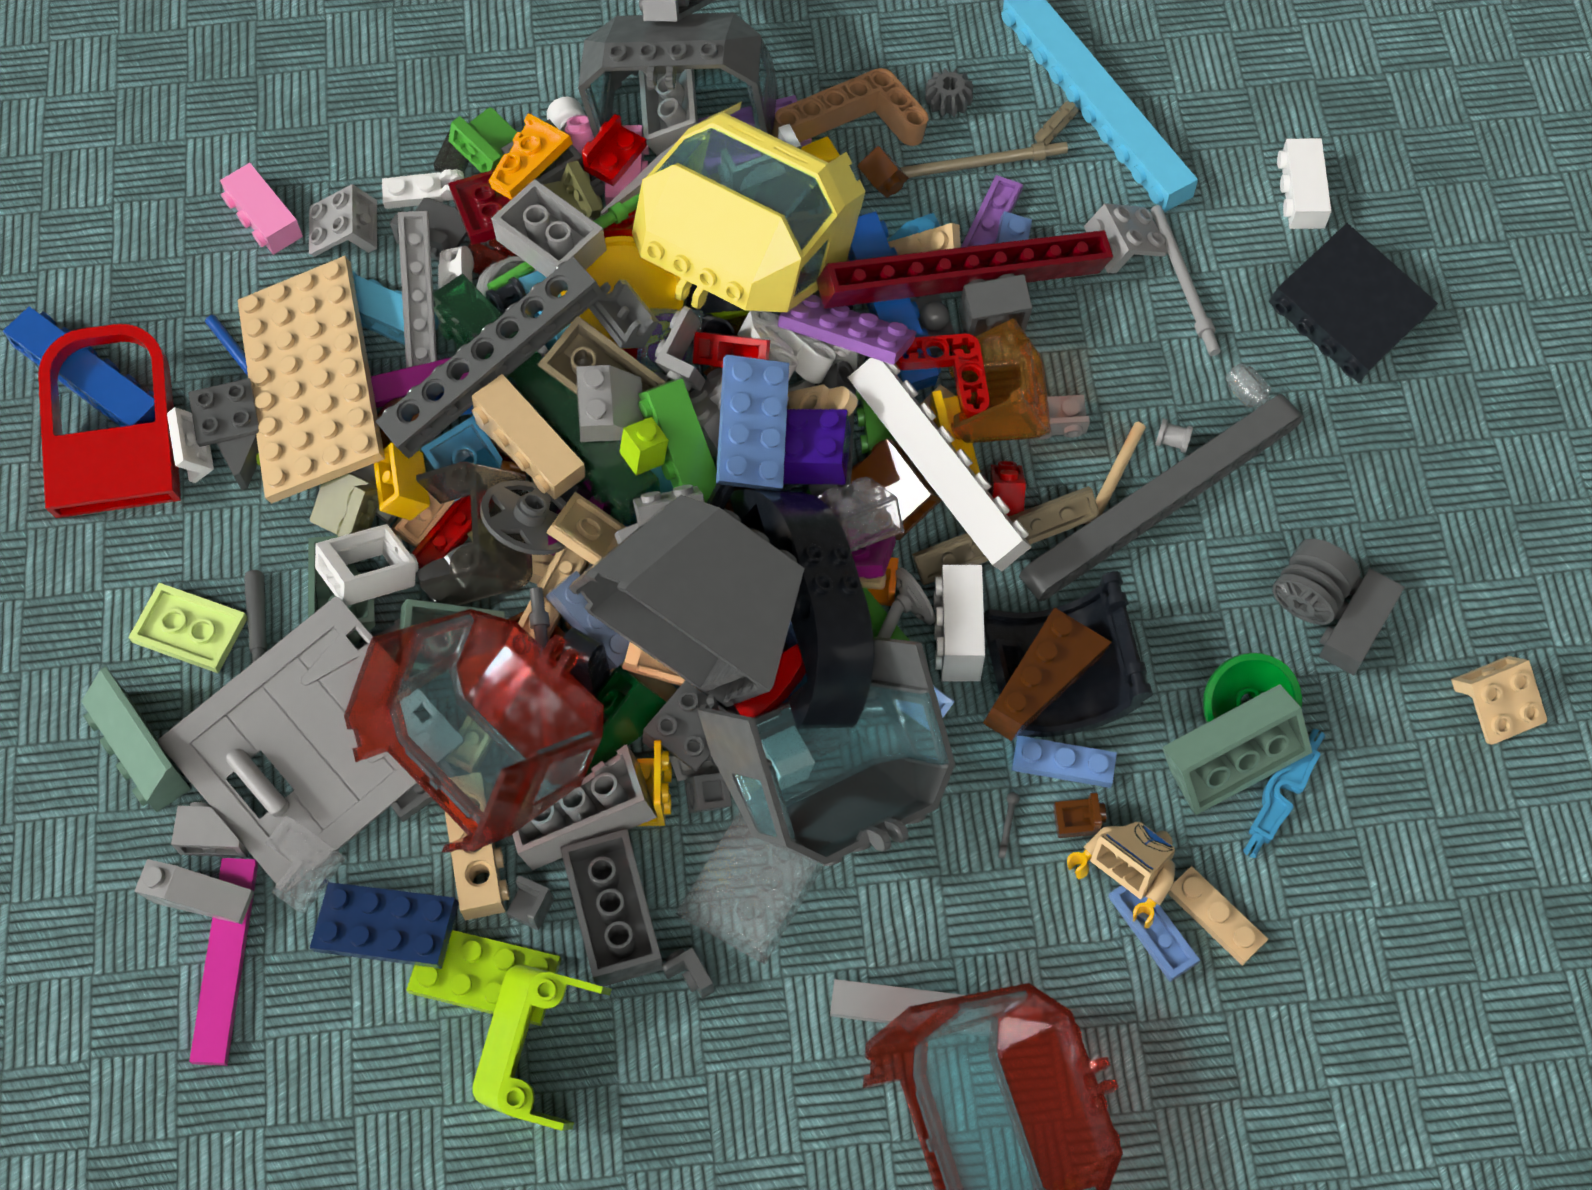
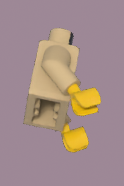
[1067,822,1175,929]

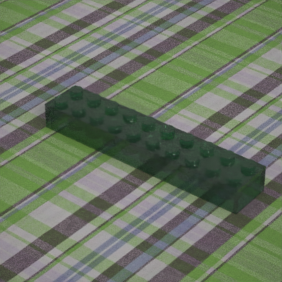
[432,273,661,526]

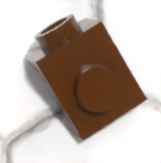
[1053,792,1106,838]

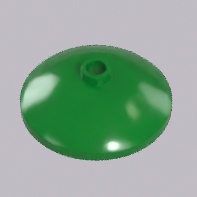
[1203,652,1302,723]

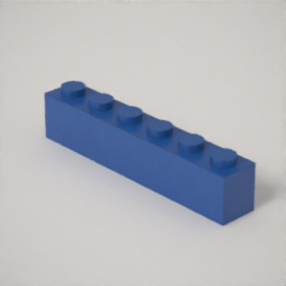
[848,211,941,391]
[3,306,156,427]

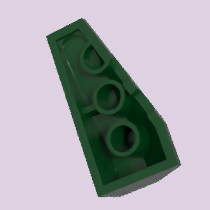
[548,665,666,793]

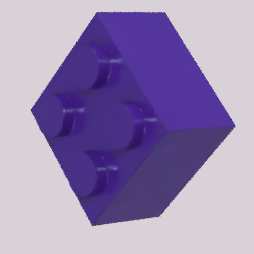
[783,409,851,485]

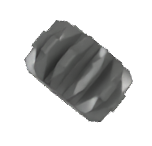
[925,68,974,117]

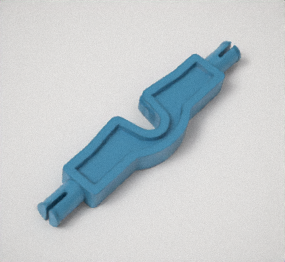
[1243,729,1325,858]

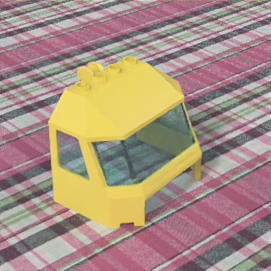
[632,101,866,312]

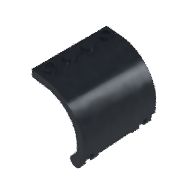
[984,571,1153,737]

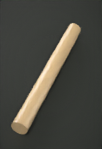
[1085,422,1146,525]

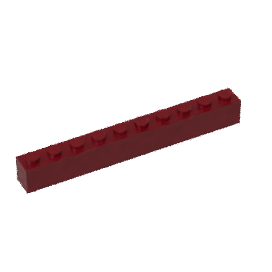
[816,230,1113,309]

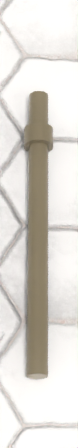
[900,142,1068,178]

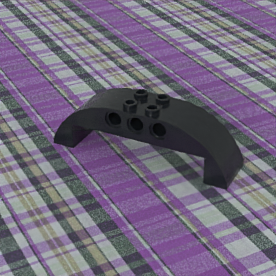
[730,489,874,729]

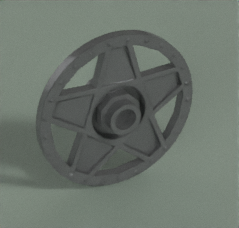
[480,480,567,555]

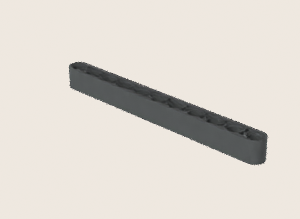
[1019,394,1304,602]

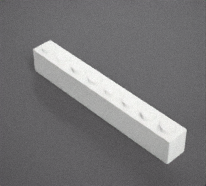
[847,358,1032,572]

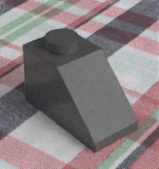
[217,434,259,490]

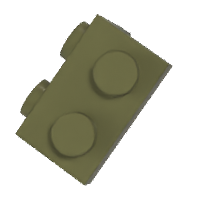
[543,161,603,219]

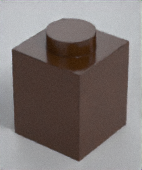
[857,146,909,198]

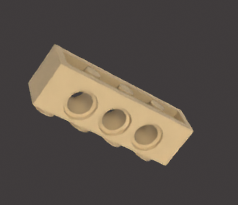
[440,775,510,921]

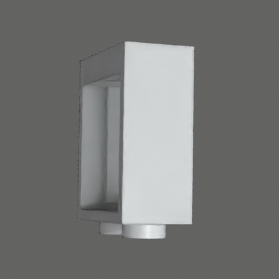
[315,524,418,606]

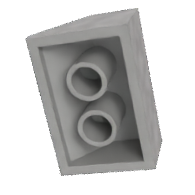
[639,69,698,156]

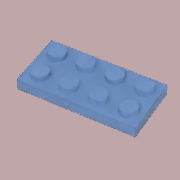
[716,355,789,491]

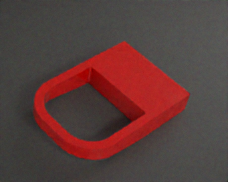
[38,324,181,518]

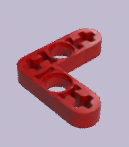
[895,333,990,420]

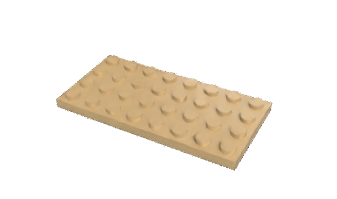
[238,256,385,504]

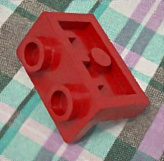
[582,114,647,187]

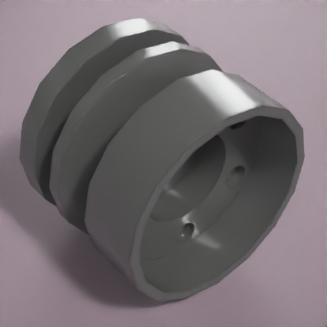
[1272,539,1361,625]

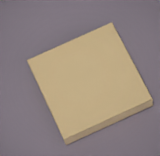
[546,492,626,565]

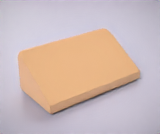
[391,480,454,547]

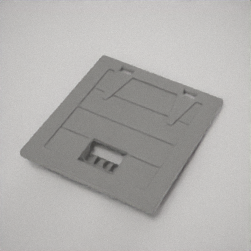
[158,596,464,893]

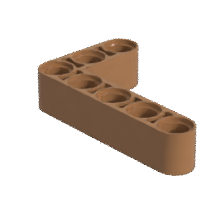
[772,68,929,146]

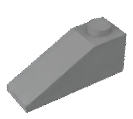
[134,859,254,924]

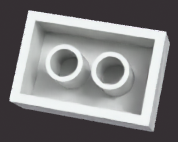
[933,565,985,681]

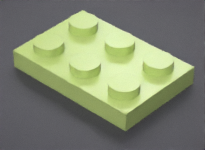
[128,583,247,674]

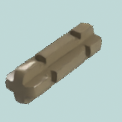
[1034,101,1078,145]

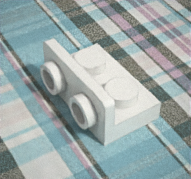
[167,407,214,483]

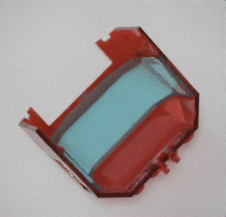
[344,609,604,853]
[863,983,1123,1190]

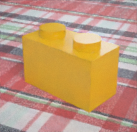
[374,442,430,521]

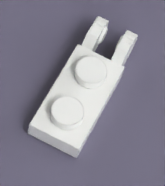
[382,169,464,209]

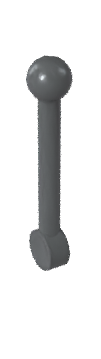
[998,792,1020,859]

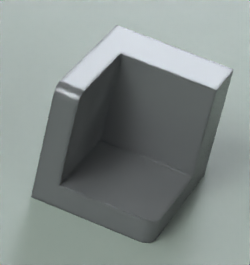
[506,876,554,931]

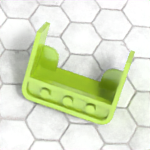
[472,965,612,1131]

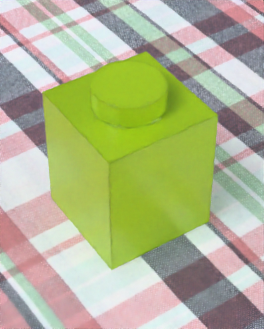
[619,417,669,475]

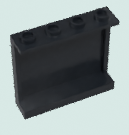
[1268,223,1438,383]

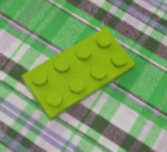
[406,930,561,1026]

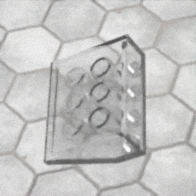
[676,802,823,964]

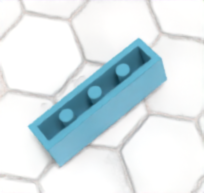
[352,271,440,345]

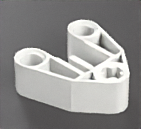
[737,311,836,384]

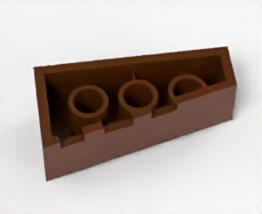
[983,607,1112,741]

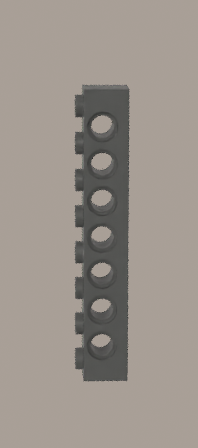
[375,256,604,459]

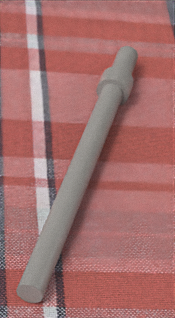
[1150,205,1221,356]

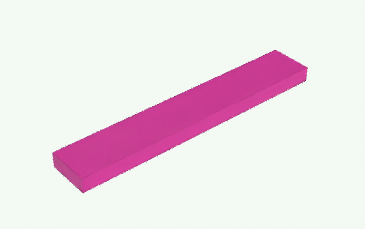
[189,858,258,1066]

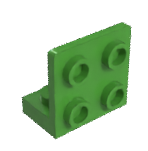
[448,107,517,173]

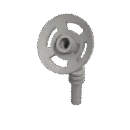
[873,567,936,699]

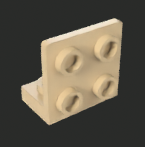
[1451,656,1547,745]

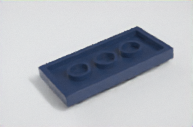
[310,882,459,969]

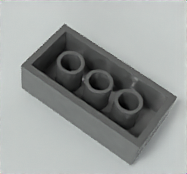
[560,829,663,987]

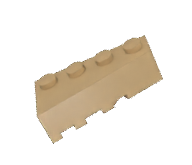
[472,374,585,500]

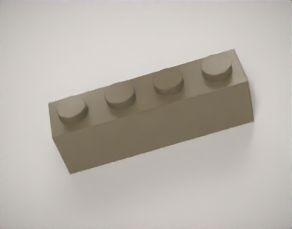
[538,316,666,395]

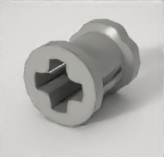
[1155,418,1193,453]

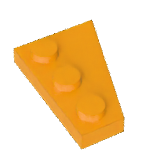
[488,113,573,200]

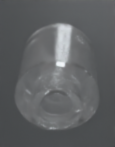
[1225,363,1271,409]

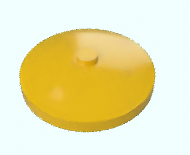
[561,236,685,349]

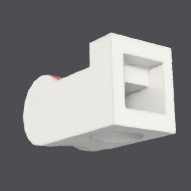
[438,246,477,308]

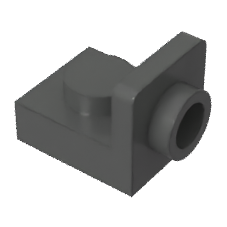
[662,948,715,999]

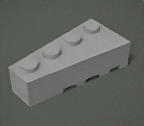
[510,744,657,871]

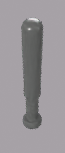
[244,570,267,663]

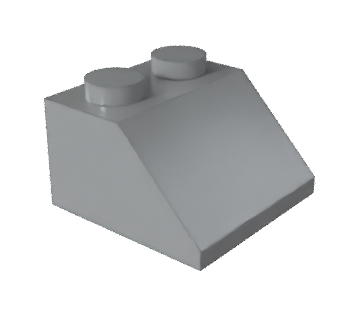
[576,365,644,442]

